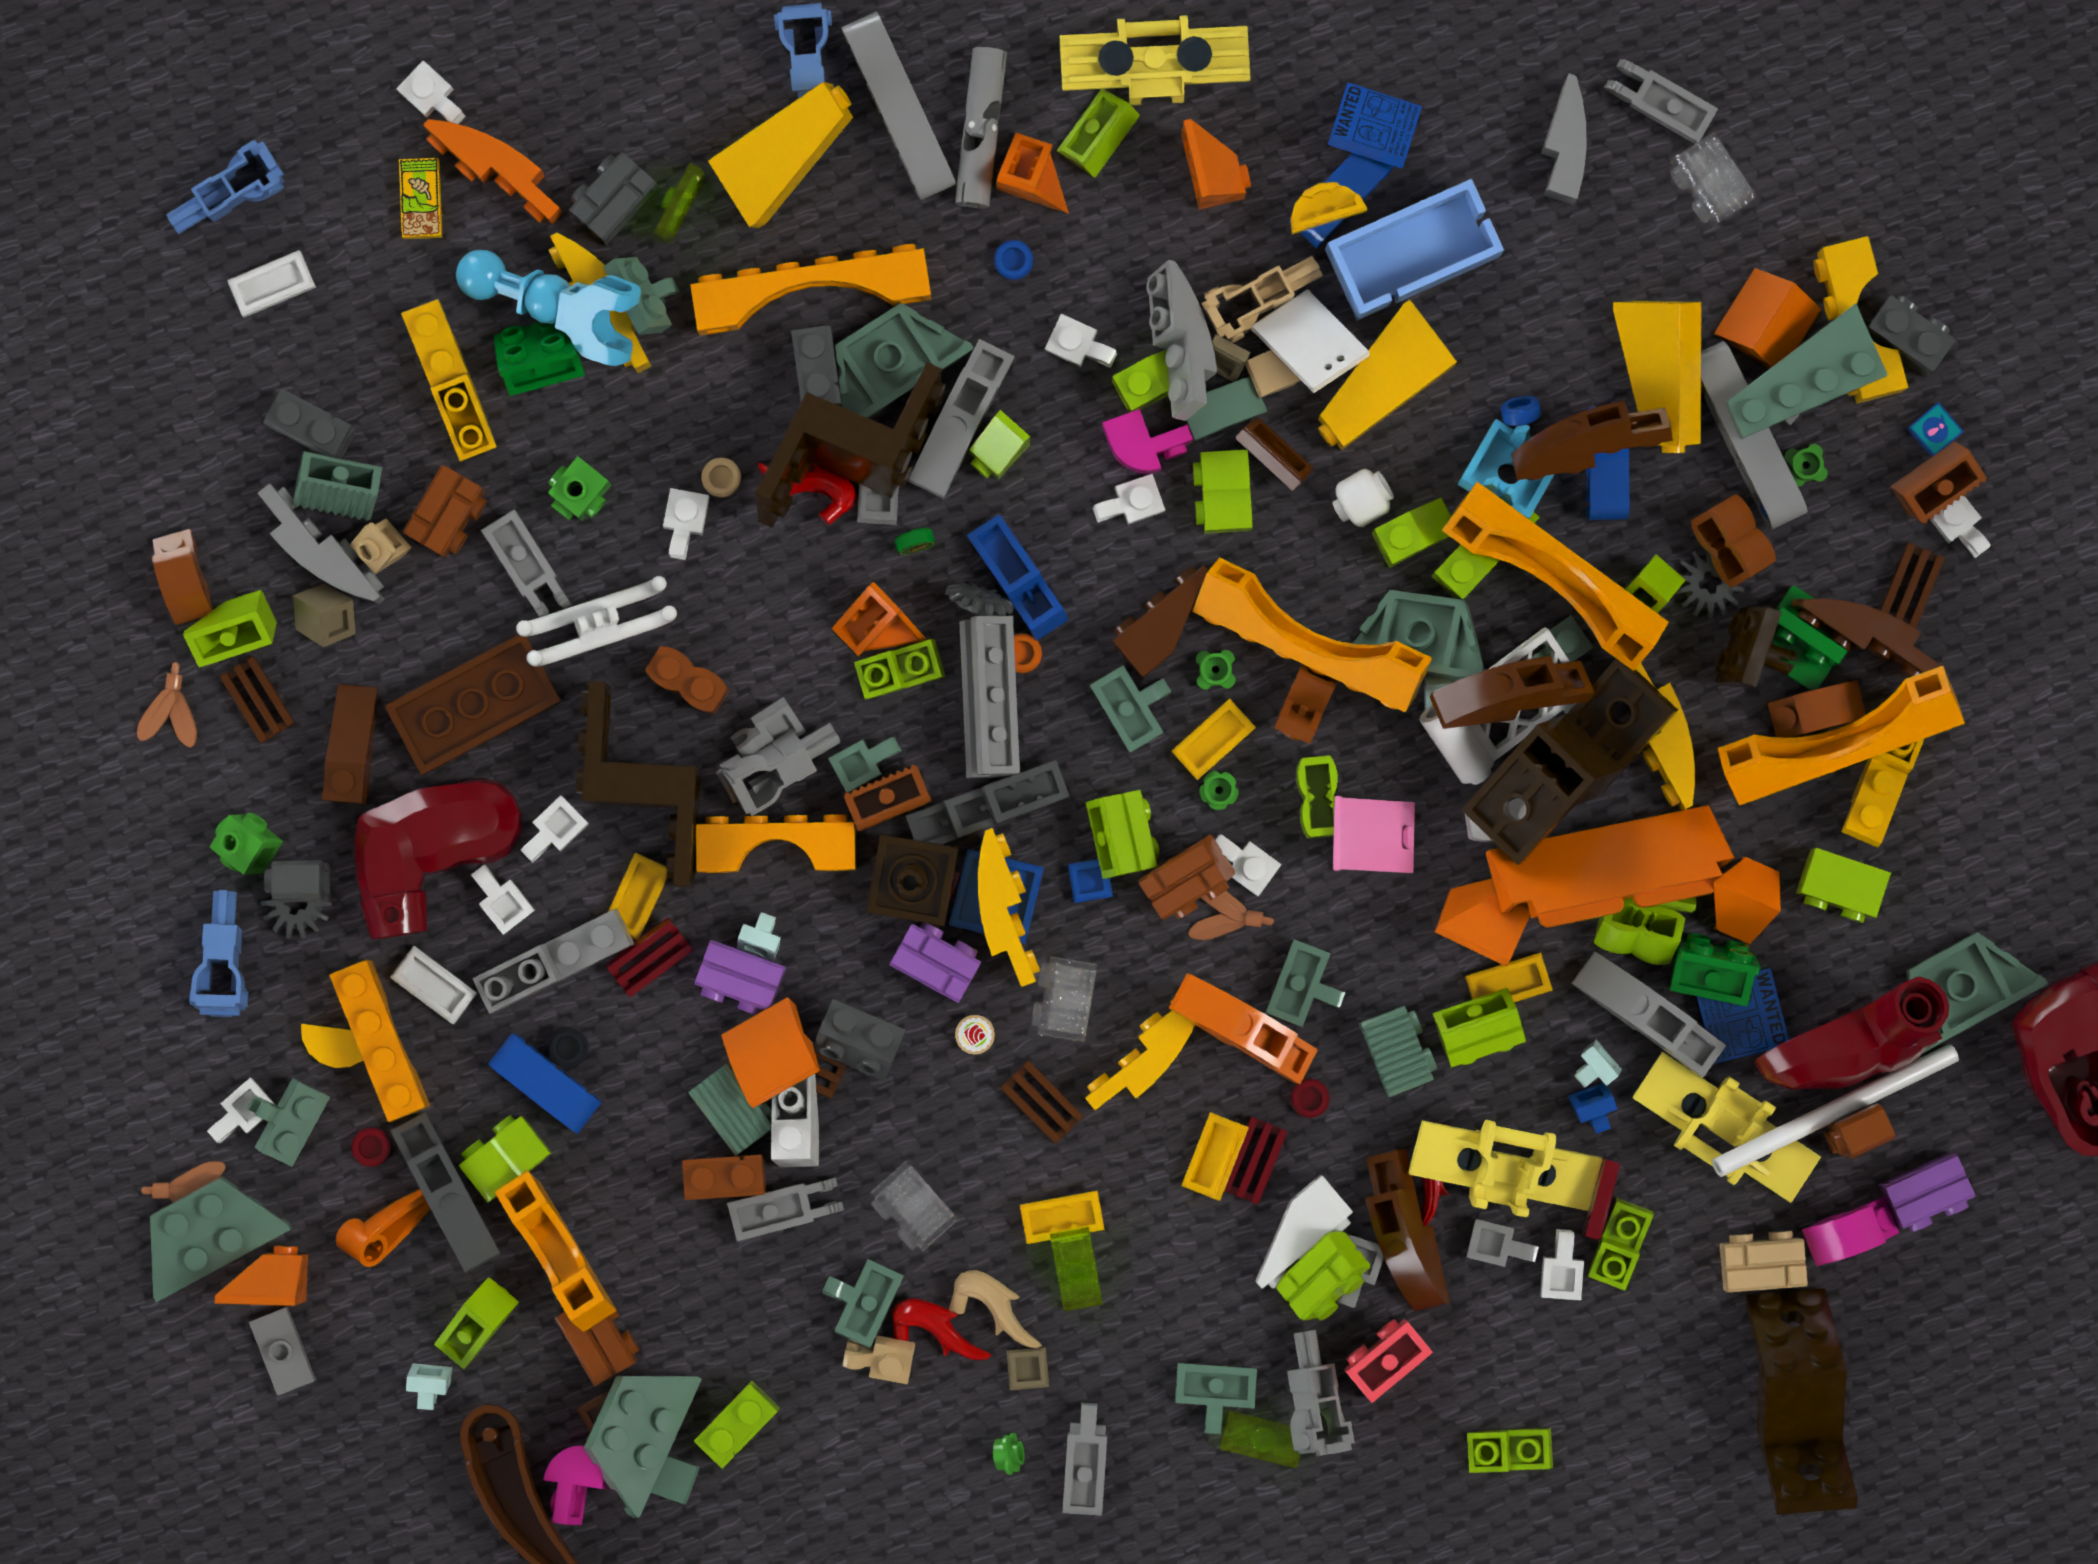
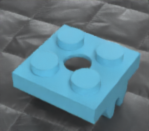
[1457,419,1554,519]

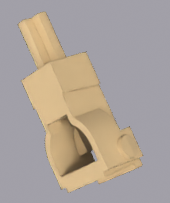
[1201,256,1323,343]

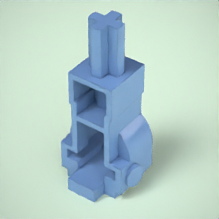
[774,3,832,99]
[166,140,285,234]
[189,890,249,1017]

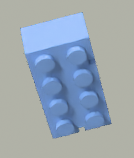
[1325,179,1504,321]

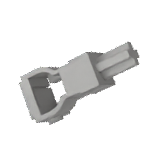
[716,723,840,816]
[1287,1330,1355,1456]

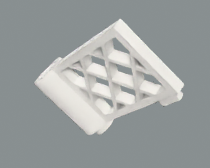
[1419,627,1575,785]

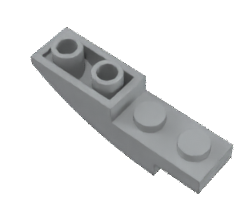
[1146,260,1217,421]
[908,339,1014,499]
[258,483,385,604]
[472,908,634,1014]
[1571,952,1726,1077]

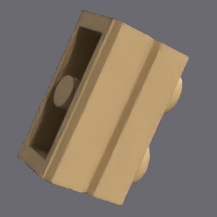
[1720,1230,1808,1292]

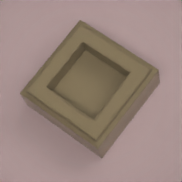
[1212,335,1250,382]
[1006,1347,1049,1390]

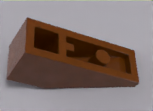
[322,684,378,805]

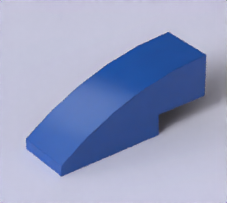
[967,514,1069,641]

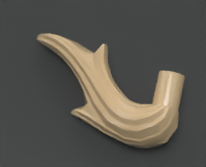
[949,1270,1042,1348]

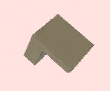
[293,584,356,647]

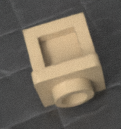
[350,518,412,574]

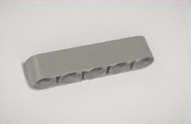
[841,11,956,200]
[1701,341,1807,530]

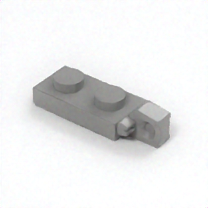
[1062,1402,1107,1516]

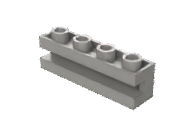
[959,616,1020,778]

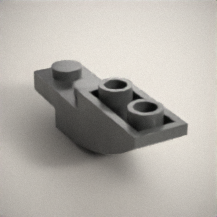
[390,1112,501,1273]

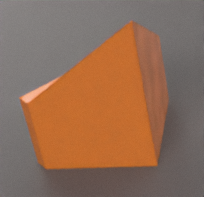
[996,133,1069,214]
[831,582,927,657]
[1713,856,1781,944]

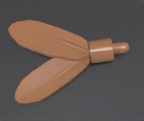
[137,662,197,747]
[1188,891,1274,941]
[141,1161,225,1202]

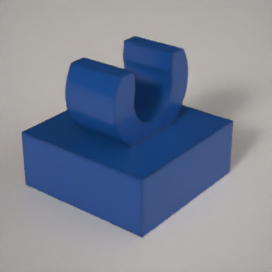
[1567,1082,1618,1134]

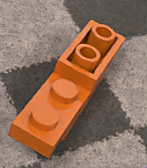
[423,119,563,225]
[1169,973,1318,1084]

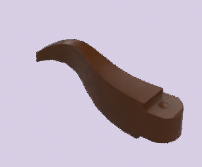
[460,1405,579,1564]

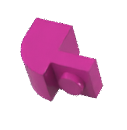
[1102,409,1193,474]
[1802,1196,1899,1267]
[543,1445,615,1525]

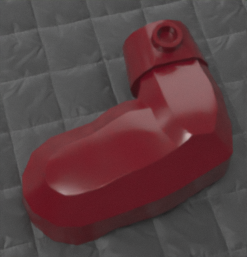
[354,778,522,940]
[2012,962,2098,1156]
[1754,976,1949,1090]

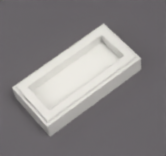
[227,250,316,318]
[390,946,477,1025]

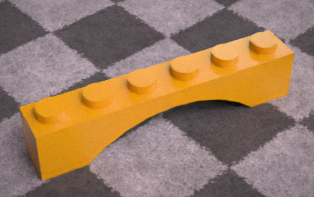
[690,244,932,336]
[1442,482,1669,671]
[1192,557,1432,712]
[1718,666,1965,806]

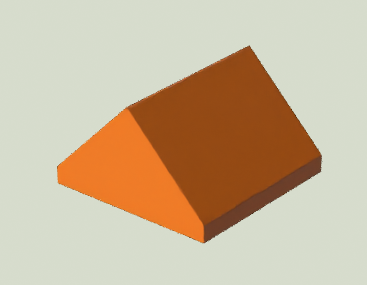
[1713,268,1821,369]

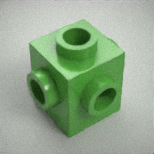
[548,456,611,521]
[209,813,283,875]

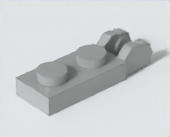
[1604,59,1718,145]
[481,509,572,617]
[727,1178,844,1241]

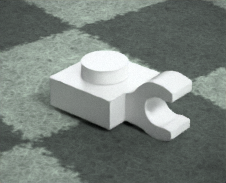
[397,61,466,124]
[1045,314,1117,368]
[1093,474,1165,525]
[663,488,710,560]
[1930,496,1991,558]
[521,795,589,863]
[1216,834,1281,896]
[471,865,535,935]
[207,1077,276,1143]
[1540,1229,1584,1300]

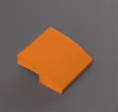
[721,997,820,1108]

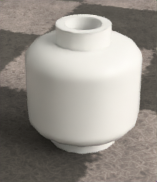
[1332,468,1394,527]

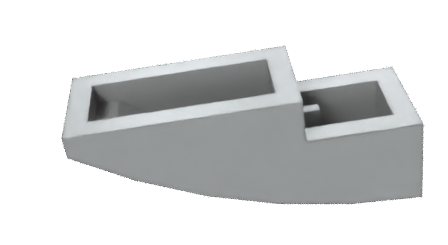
[1541,74,1587,205]

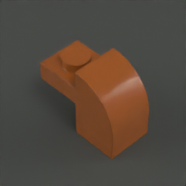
[152,529,213,625]
[1274,663,1338,744]
[1767,680,1866,738]

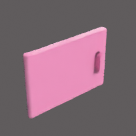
[1333,796,1415,873]

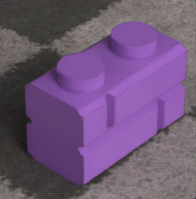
[889,922,982,1003]
[694,940,786,1015]
[1878,1152,1975,1232]

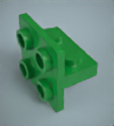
[493,322,585,397]
[1771,586,1847,691]
[1669,932,1761,1007]

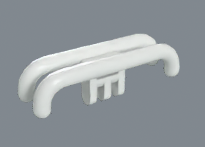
[516,576,677,667]

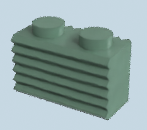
[293,451,382,521]
[1359,1006,1437,1097]
[688,1064,772,1156]

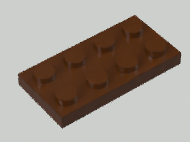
[385,634,562,776]

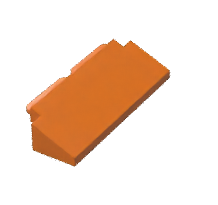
[1486,805,1734,928]

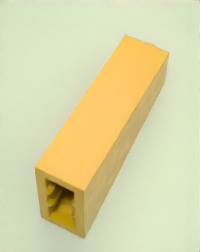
[708,82,853,228]
[1317,299,1457,451]
[1613,301,1701,453]

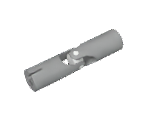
[955,47,1007,209]

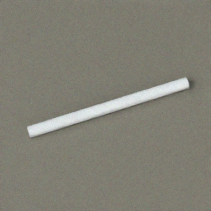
[1712,1044,1959,1177]

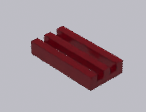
[605,917,693,997]
[1224,1116,1288,1204]

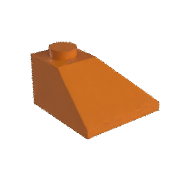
[1181,119,1251,210]
[1435,878,1530,967]
[215,1245,308,1306]

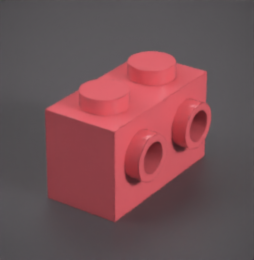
[1344,1319,1433,1403]

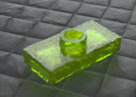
[654,163,705,244]
[1050,1227,1103,1312]
[1220,1410,1300,1468]

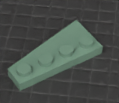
[1725,303,1888,439]

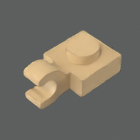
[842,1336,915,1384]

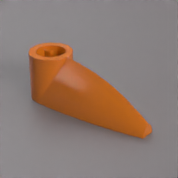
[336,1189,431,1267]

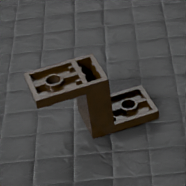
[755,363,945,528]
[1461,659,1678,865]
[576,681,701,888]
[1746,1288,1858,1515]

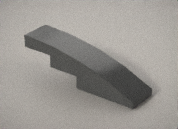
[903,760,1070,845]

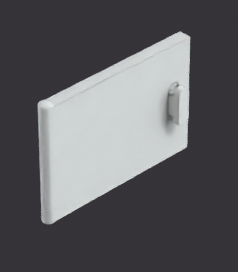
[1250,289,1370,393]

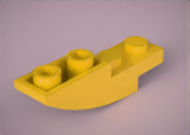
[548,233,651,373]
[401,298,497,461]
[1636,663,1695,811]
[1841,738,1925,848]
[978,828,1040,987]
[1085,1000,1195,1110]

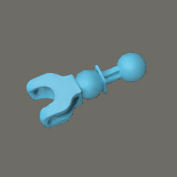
[456,249,641,366]

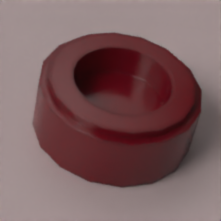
[1290,1079,1330,1118]
[351,1127,392,1167]

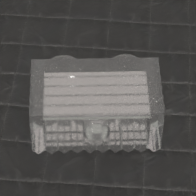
[1670,132,1757,228]
[1031,956,1097,1042]
[870,1160,959,1252]

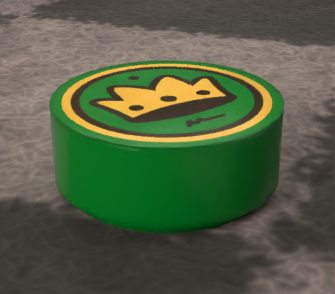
[894,528,936,556]

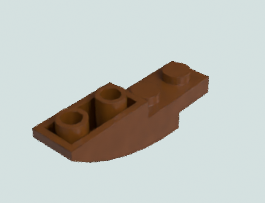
[1511,401,1673,481]
[1789,599,1941,678]
[1430,656,1595,729]
[1365,1149,1450,1311]

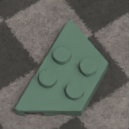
[835,303,974,419]
[1352,590,1485,680]
[1906,932,2048,1053]
[150,1176,292,1302]
[583,1376,702,1518]

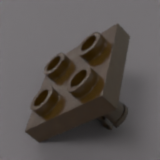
[1715,607,1797,687]
[866,833,959,926]

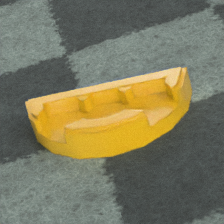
[1290,182,1368,234]
[301,1024,363,1068]

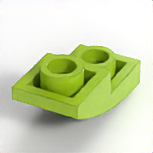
[854,639,946,700]
[1588,1197,1654,1291]
[1467,1428,1553,1473]

